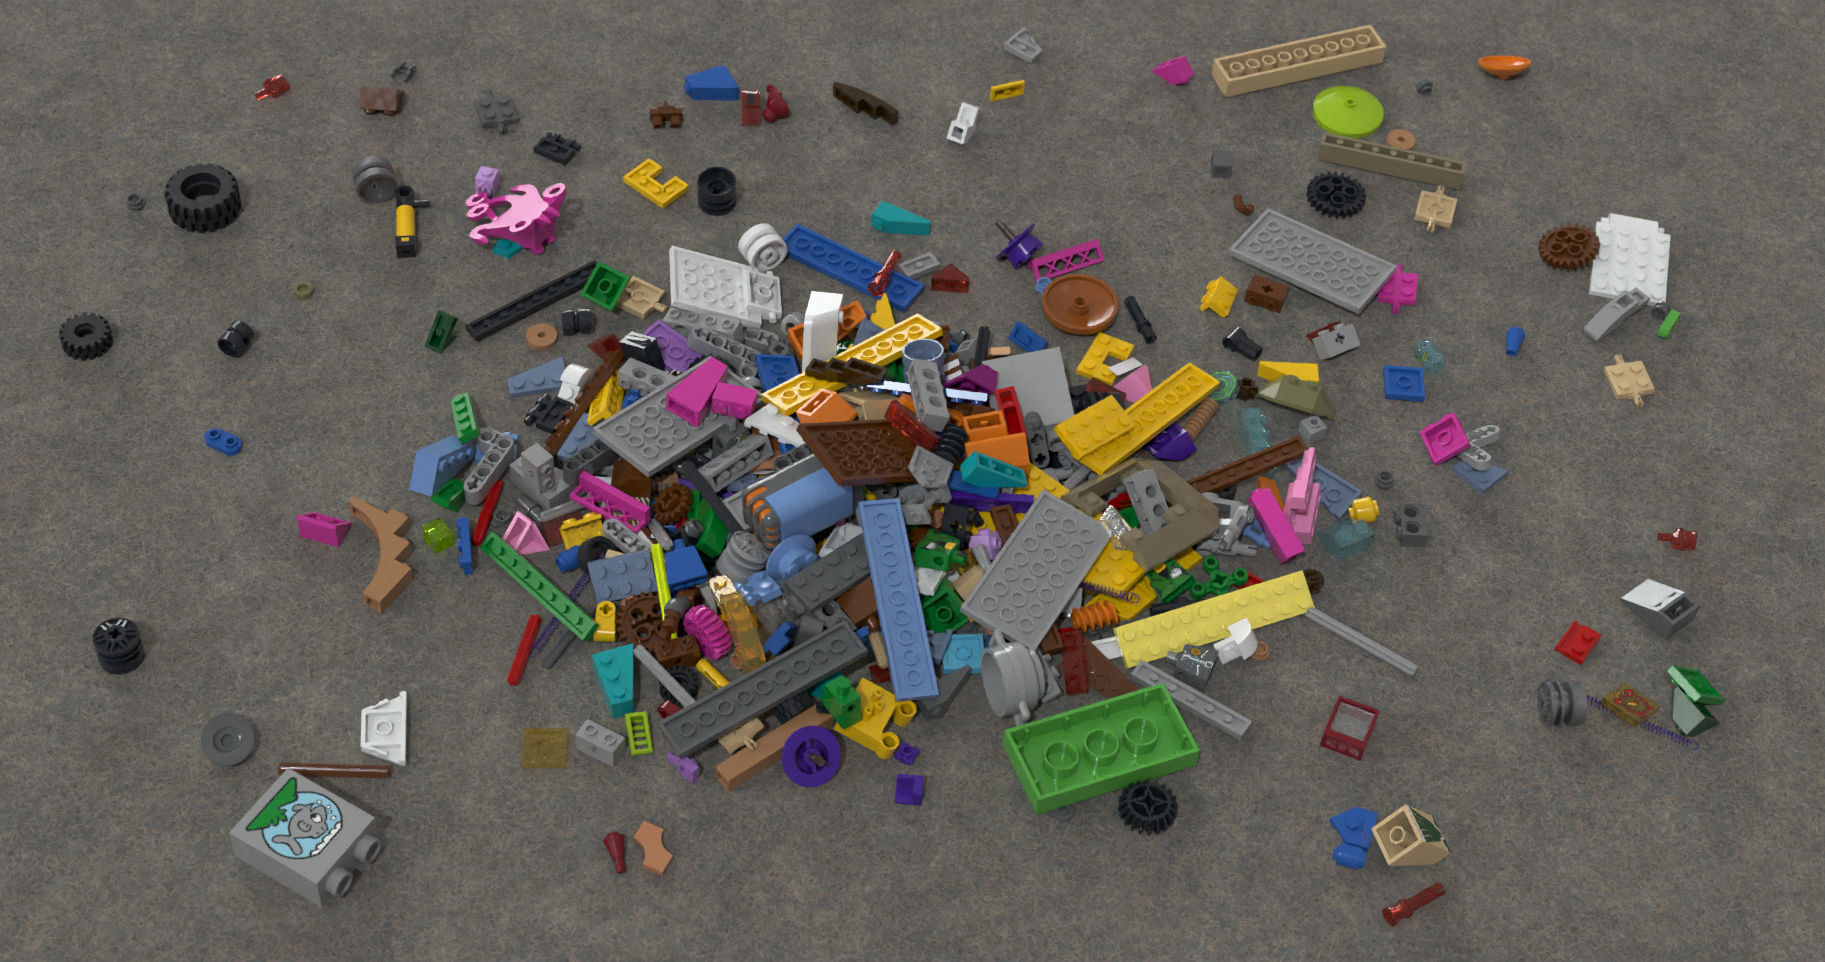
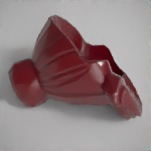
[762,84,790,123]

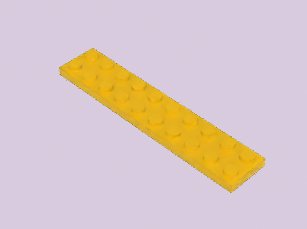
[761,314,943,416]
[1071,362,1220,475]

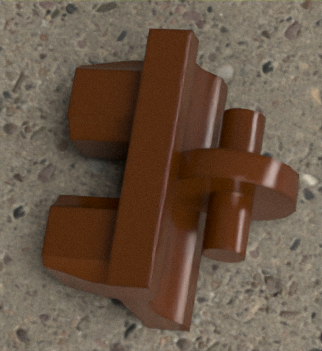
[650,100,683,129]

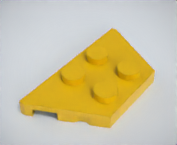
[1085,574,1157,621]

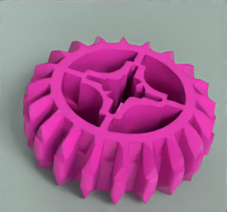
[683,605,732,660]

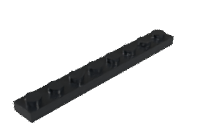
[465,260,598,342]

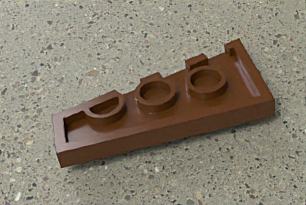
[1057,637,1139,699]

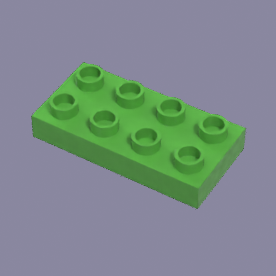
[1002,683,1200,815]

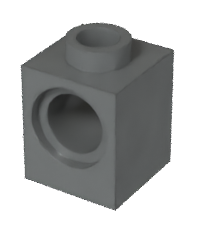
[1211,150,1232,178]

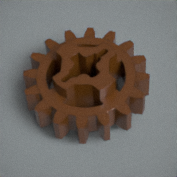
[651,483,694,525]

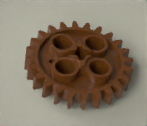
[1538,223,1600,271]
[615,591,684,655]

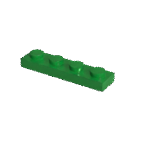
[450,392,480,445]

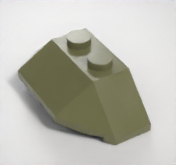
[1257,375,1336,420]

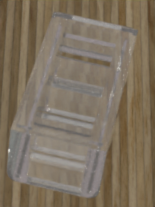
[1100,505,1132,550]

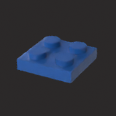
[1383,365,1425,402]

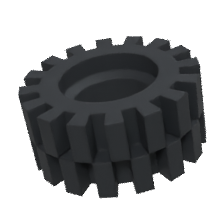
[659,665,698,706]
[773,690,814,725]

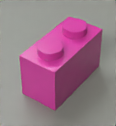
[711,382,758,420]

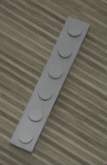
[1130,660,1252,741]

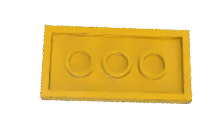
[1053,395,1136,461]

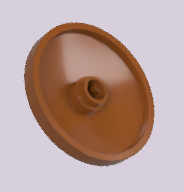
[1041,274,1118,335]

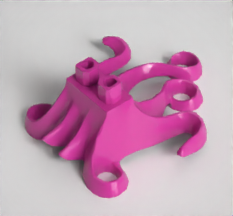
[465,183,567,254]

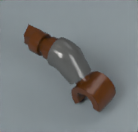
[658,589,701,643]

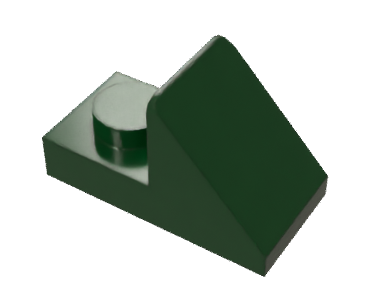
[424,310,458,354]

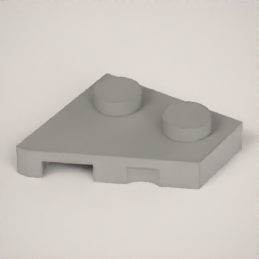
[1003,27,1042,64]

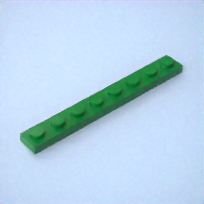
[480,531,599,642]

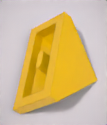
[990,80,1025,102]

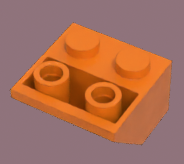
[796,388,858,424]
[962,410,1008,443]

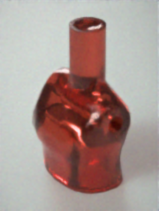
[255,75,290,100]
[1657,528,1697,551]

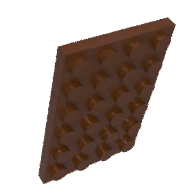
[796,419,916,487]

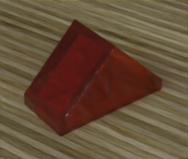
[931,263,970,293]
[587,333,626,364]

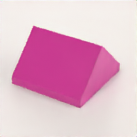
[297,512,352,547]

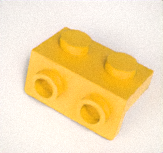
[1200,276,1238,318]
[559,512,604,550]

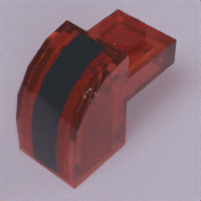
[741,90,760,126]

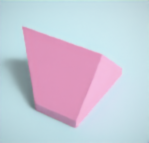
[1108,365,1152,403]
[503,511,550,555]

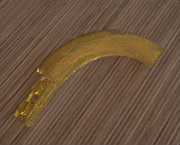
[707,575,766,675]

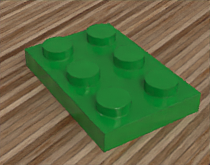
[1667,665,1725,705]

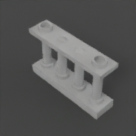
[854,482,952,527]

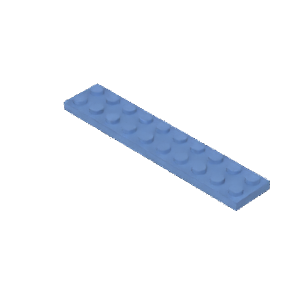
[857,498,939,702]

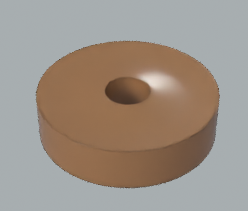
[1386,129,1415,151]
[526,323,557,351]

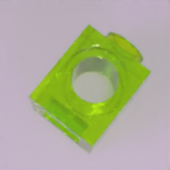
[421,517,454,554]

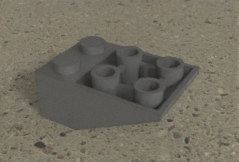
[1620,579,1701,640]

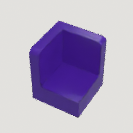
[895,774,924,806]

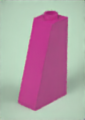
[666,357,728,427]
[1247,487,1305,565]

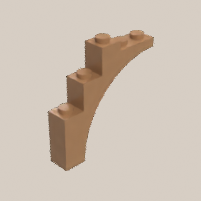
[349,496,413,614]

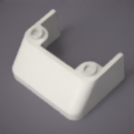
[802,291,844,373]

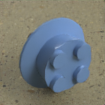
[766,534,819,584]

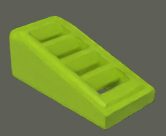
[624,711,653,756]

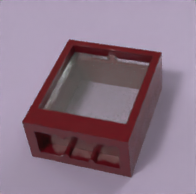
[1320,696,1380,761]

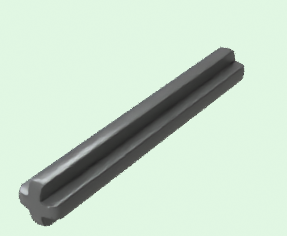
[541,605,596,670]

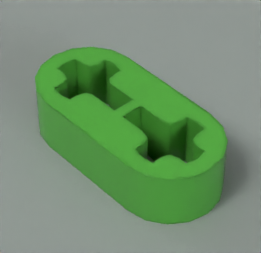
[1657,309,1681,339]

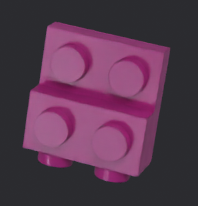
[1419,412,1471,466]

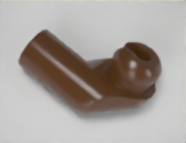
[1233,194,1255,215]

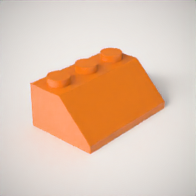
[964,432,1030,477]

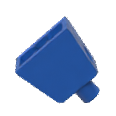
[665,539,710,592]

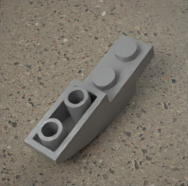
[1583,287,1650,341]

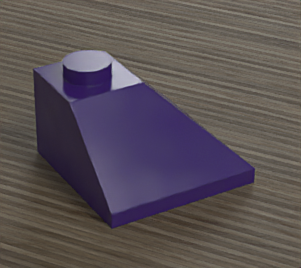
[1142,422,1196,461]

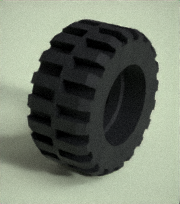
[164,163,241,233]

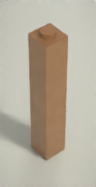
[715,704,834,792]

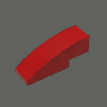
[994,386,1028,440]

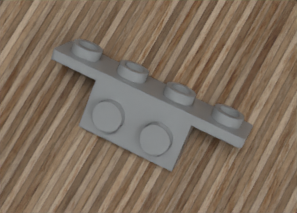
[1035,646,1062,703]

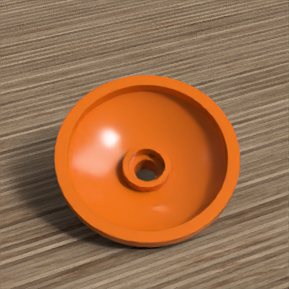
[1478,55,1531,79]

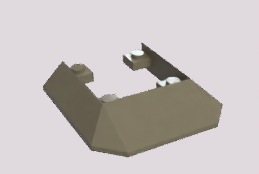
[1060,457,1219,572]

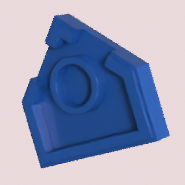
[757,622,798,657]
[1329,807,1378,852]

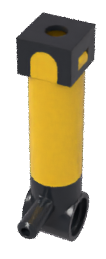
[395,185,430,258]

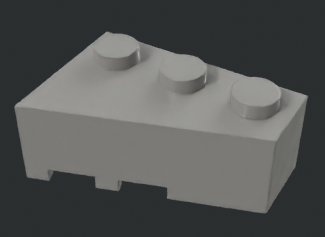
[509,457,581,510]

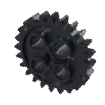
[1306,171,1366,219]

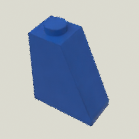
[683,65,739,101]

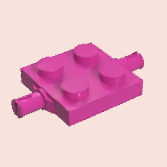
[1378,264,1418,314]

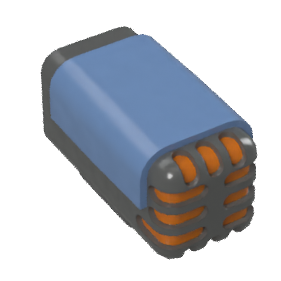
[741,443,863,550]

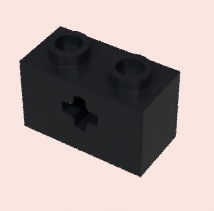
[941,501,976,549]

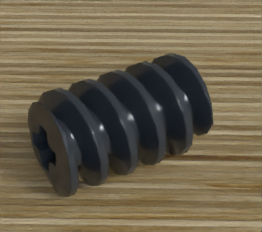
[933,424,969,467]

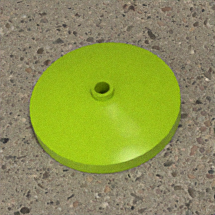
[1312,86,1384,138]

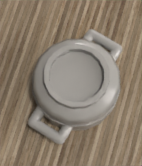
[980,629,1045,726]

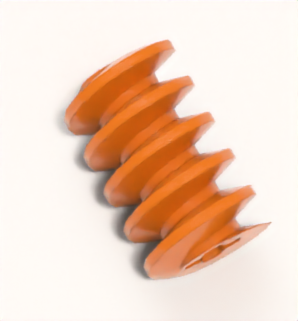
[1071,600,1118,633]

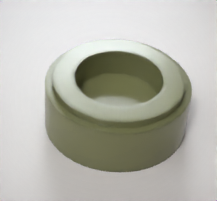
[293,282,313,300]

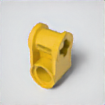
[593,601,617,642]

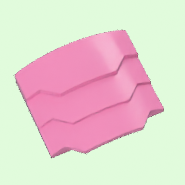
[1284,447,1322,544]

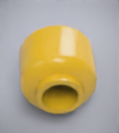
[1348,497,1379,525]

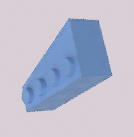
[409,435,474,497]

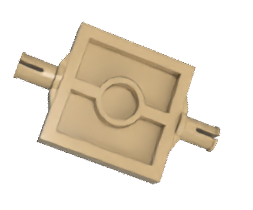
[1414,185,1457,232]
[616,276,668,320]
[1604,354,1655,408]
[716,717,764,754]

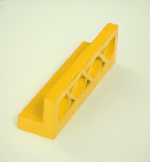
[587,375,625,426]

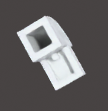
[947,102,980,144]
[558,364,595,405]
[1213,618,1258,664]

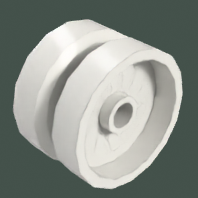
[738,223,787,272]

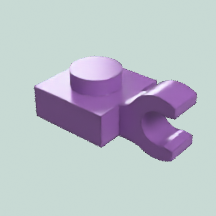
[667,752,699,784]

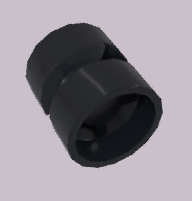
[561,308,591,335]
[217,320,254,358]

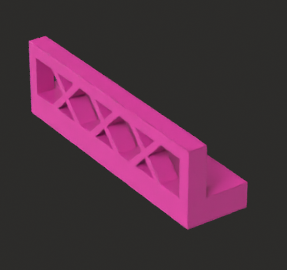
[1025,239,1104,281]
[569,471,651,535]

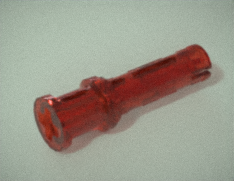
[868,250,901,296]
[1382,882,1445,927]

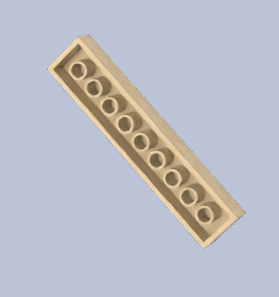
[1211,25,1386,98]

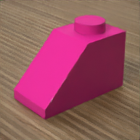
[1152,56,1194,85]

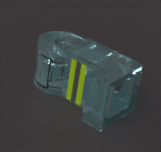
[1414,339,1446,376]

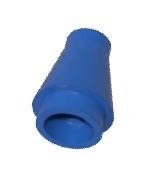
[1506,327,1525,356]

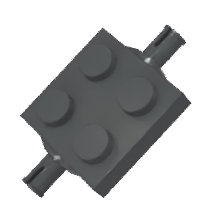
[474,89,518,135]

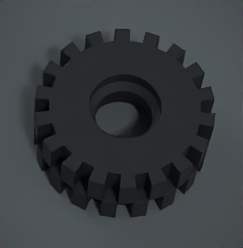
[59,312,113,361]

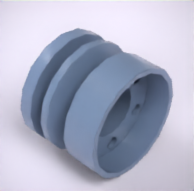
[902,339,945,384]

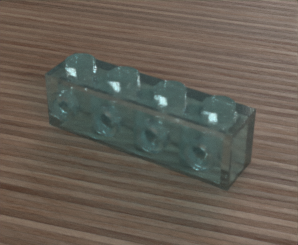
[1238,407,1278,483]

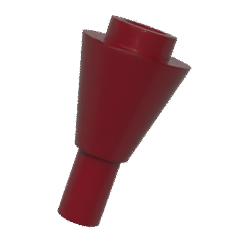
[603,832,626,874]

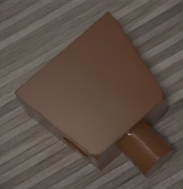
[836,578,881,633]

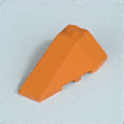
[787,300,866,360]

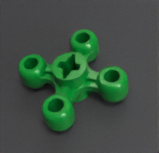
[1189,556,1249,600]

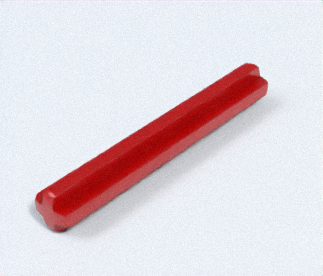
[471,480,503,546]
[507,614,542,686]

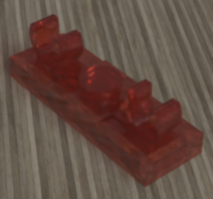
[884,400,940,452]
[1060,630,1089,696]

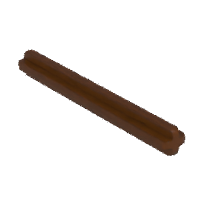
[278,762,390,778]

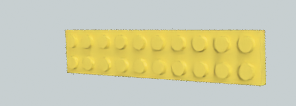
[1113,570,1315,669]

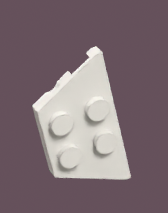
[361,691,407,766]

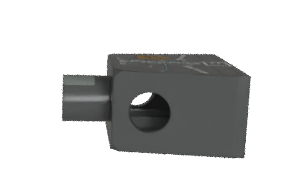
[712,417,750,459]
[1165,644,1219,692]

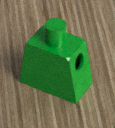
[820,676,862,730]

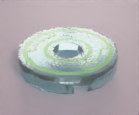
[1206,370,1240,405]

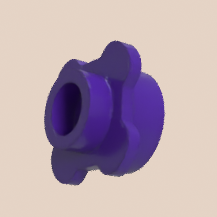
[894,742,920,765]

